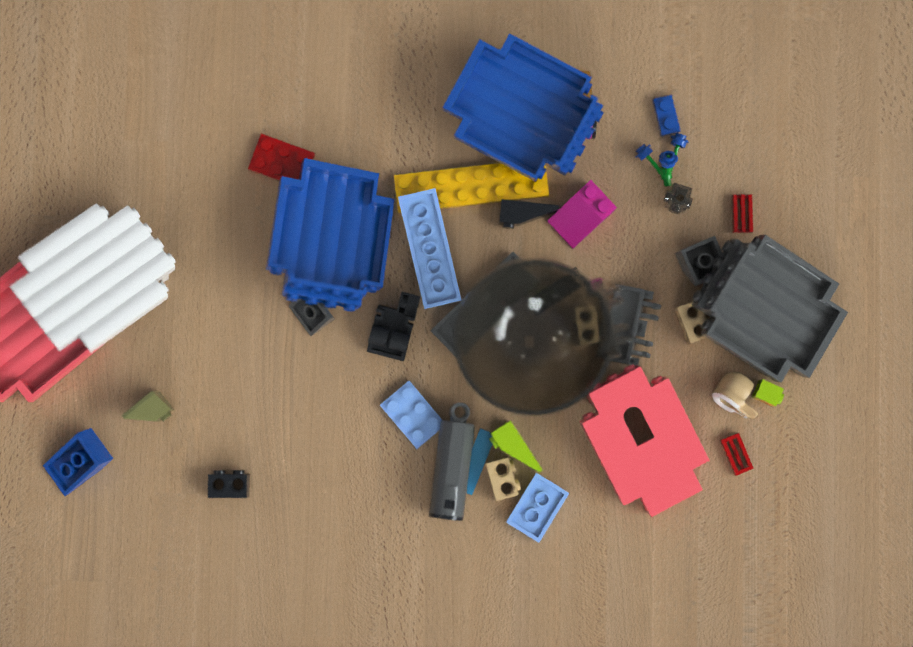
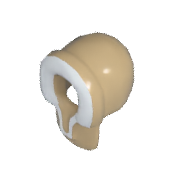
[712,372,758,419]

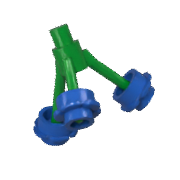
[636,133,689,187]

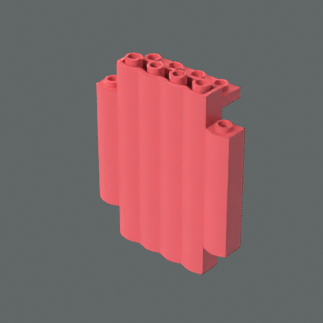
[0,262,105,402]

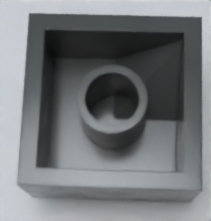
[675,236,722,286]

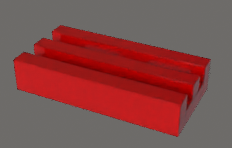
[732,194,753,233]
[720,433,754,476]

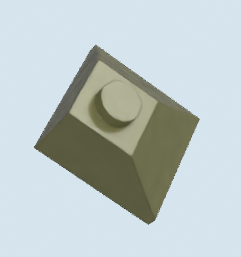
[122,390,174,422]

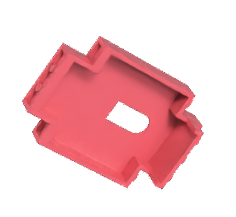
[579,364,710,517]

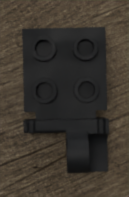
[367,292,420,362]

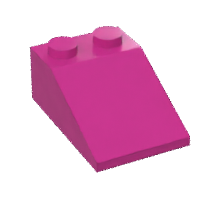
[547,180,617,249]

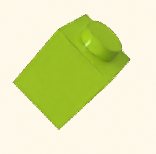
[752,379,784,407]

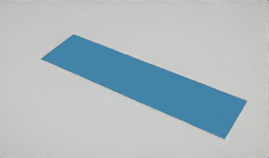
[467,428,492,495]

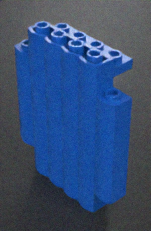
[443,33,604,182]
[266,158,395,312]

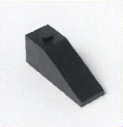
[499,199,559,229]

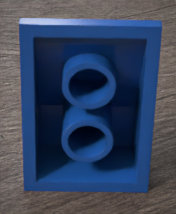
[43,428,113,496]

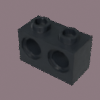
[208,470,250,498]

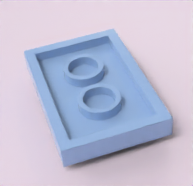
[380,381,442,449]
[506,473,569,543]

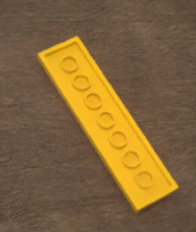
[394,163,549,214]

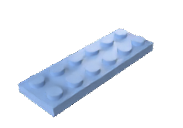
[398,188,461,309]

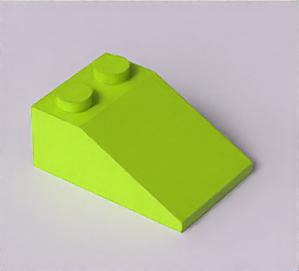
[489,421,543,472]

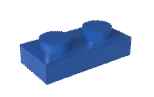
[652,95,680,137]

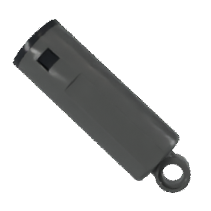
[429,402,475,521]

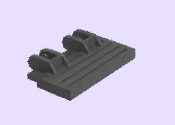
[600,284,661,366]

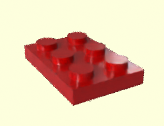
[248,133,315,181]

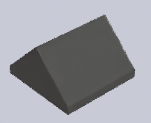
[289,299,335,336]

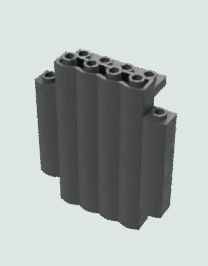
[692,235,848,383]

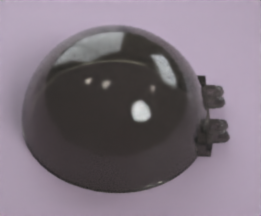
[454,258,633,415]

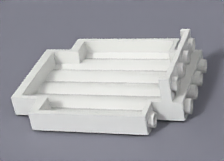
[10,203,176,353]

